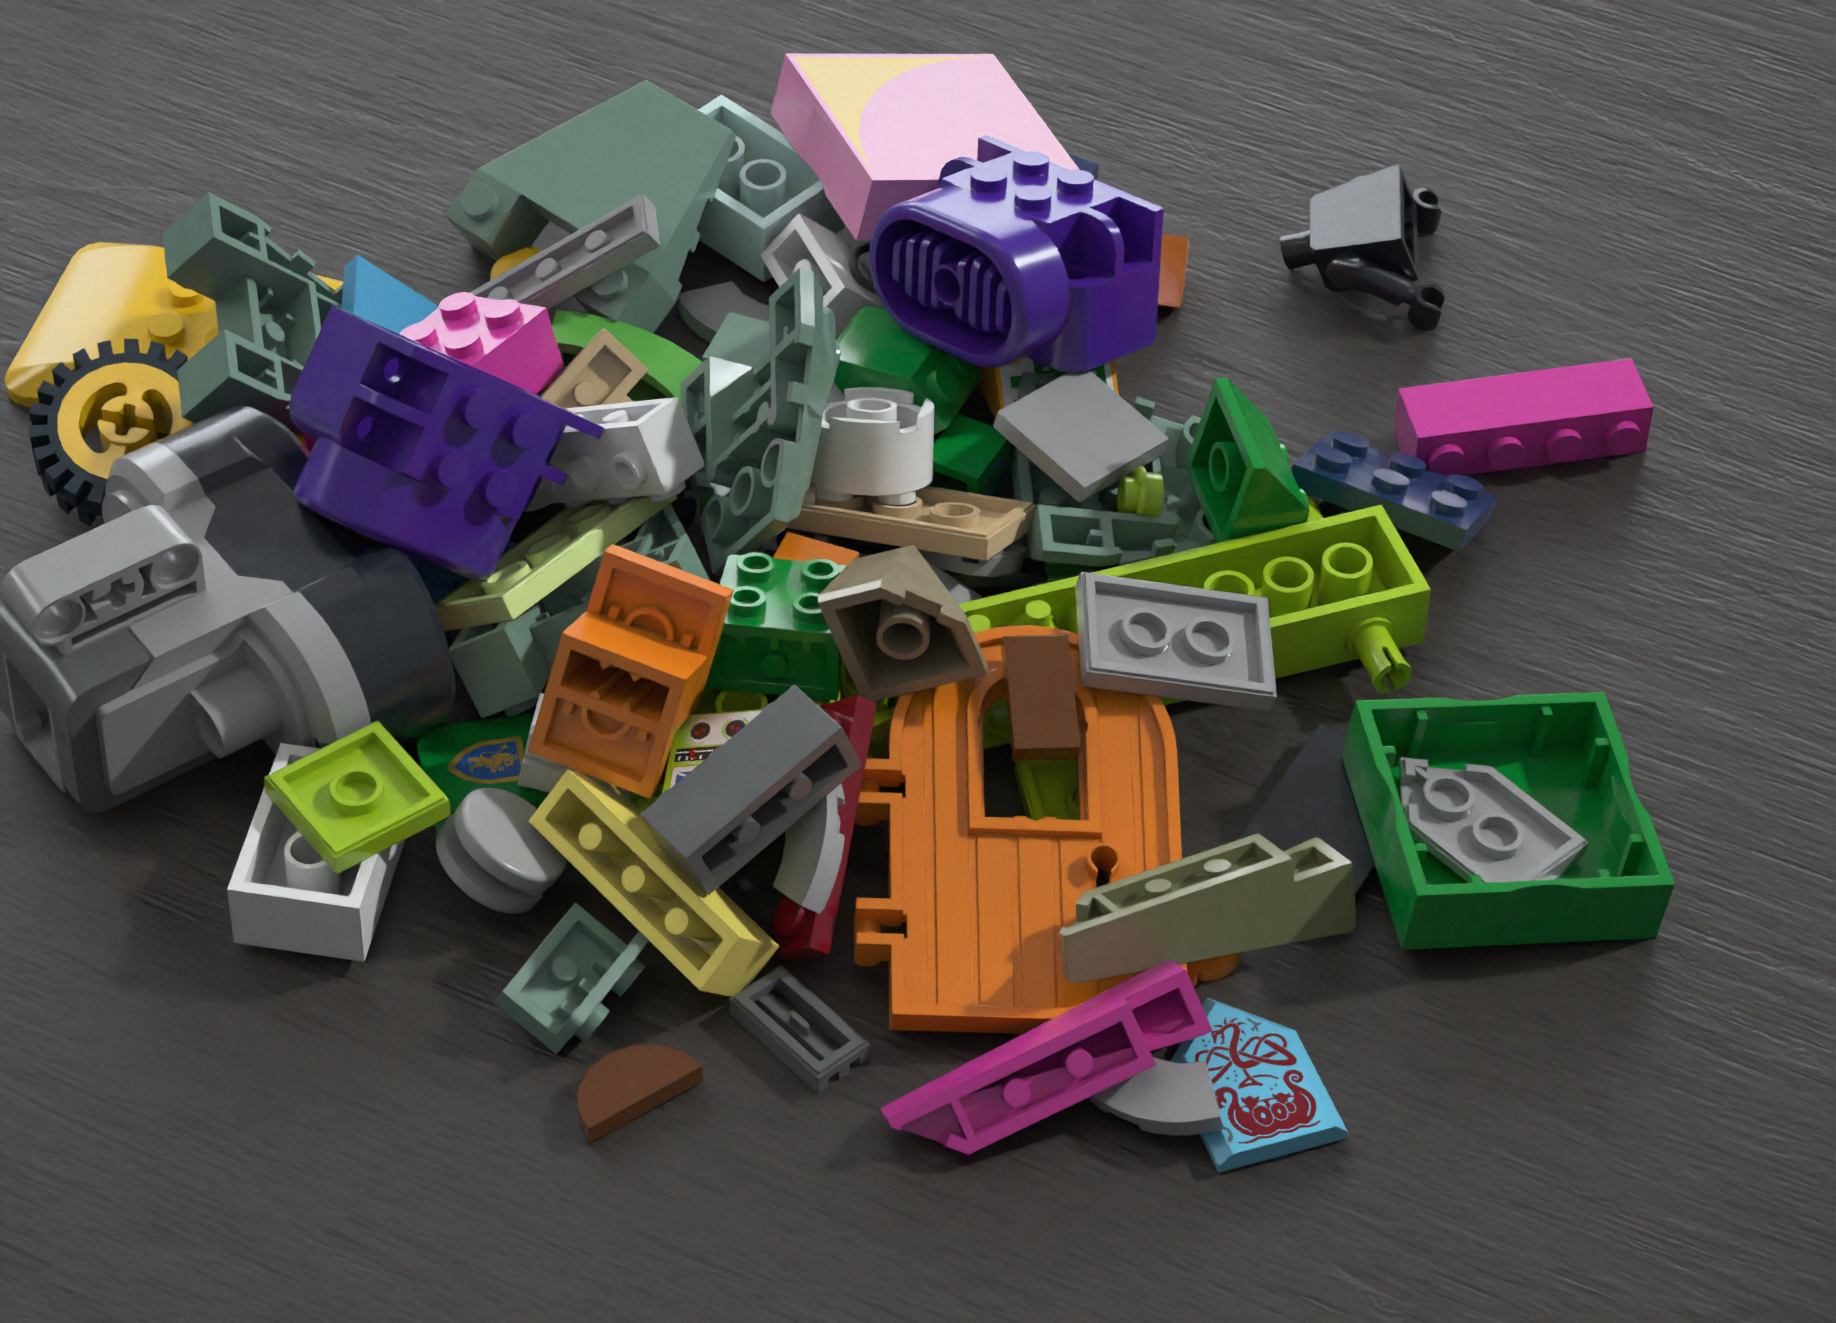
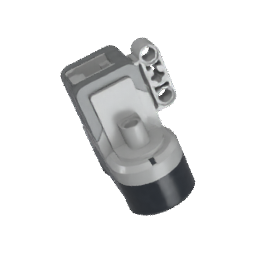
[0,405,455,813]

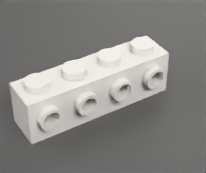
[524,397,705,512]

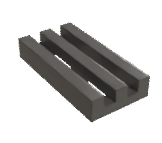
[729,965,870,1094]

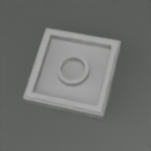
[993,370,1169,503]

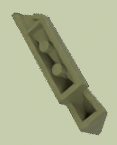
[1059,833,1357,984]

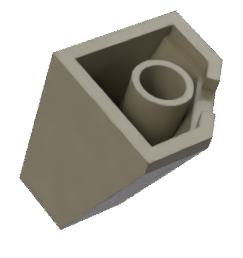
[818,545,988,701]

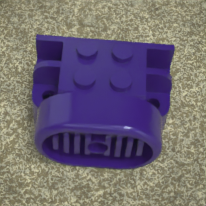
[870,135,1164,372]
[289,305,604,581]

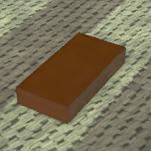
[1001,635,1081,761]

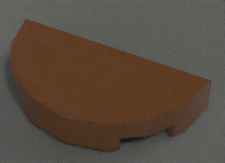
[578,1044,703,1144]

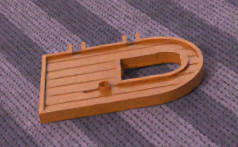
[854,625,1187,1034]

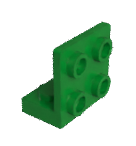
[708,552,847,701]

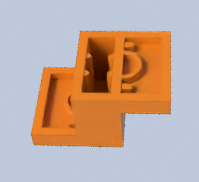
[528,544,734,799]

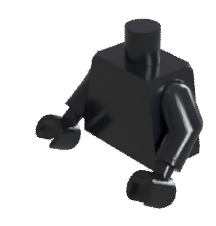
[1280,164,1445,331]

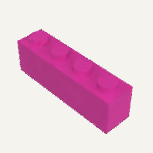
[1393,358,1653,477]

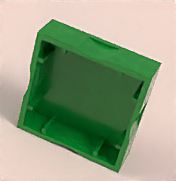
[1341,692,1675,950]

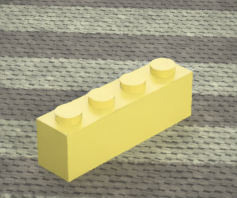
[529,769,779,997]

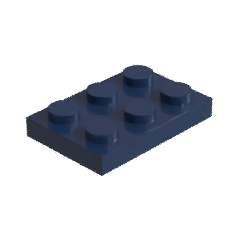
[1291,431,1498,552]

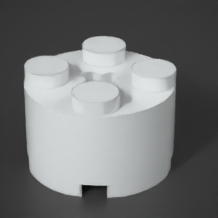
[811,387,934,505]

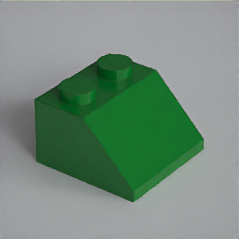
[833,305,984,435]
[1184,378,1309,543]

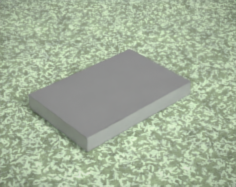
[1075,572,1277,711]

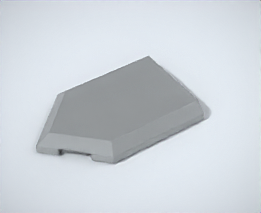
[1399,757,1590,883]

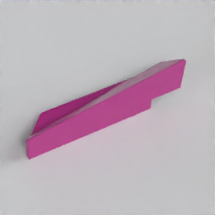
[880,959,1213,1155]

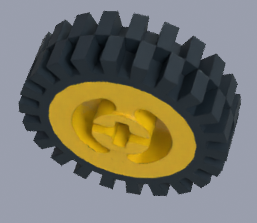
[29,339,194,526]

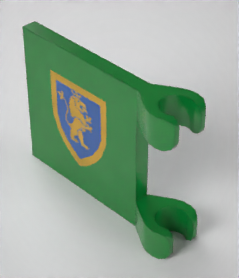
[414,712,549,862]

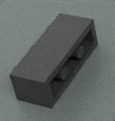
[640,685,862,895]

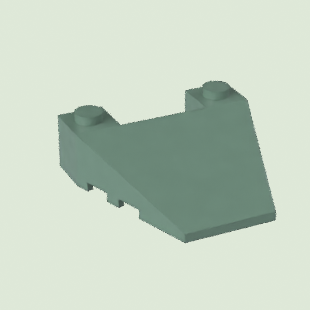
[444,80,737,333]
[162,192,343,435]
[449,503,710,719]

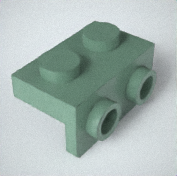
[493,902,649,1054]

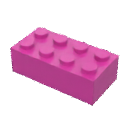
[303,292,565,453]

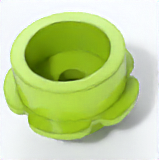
[1117,466,1164,516]

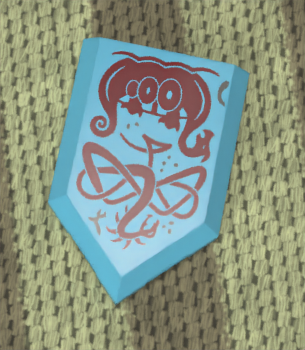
[1170,997,1348,1173]

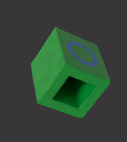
[927,413,1012,497]

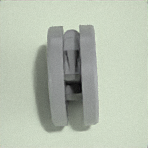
[436,788,567,914]

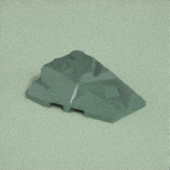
[681,268,841,576]
[1011,372,1216,567]

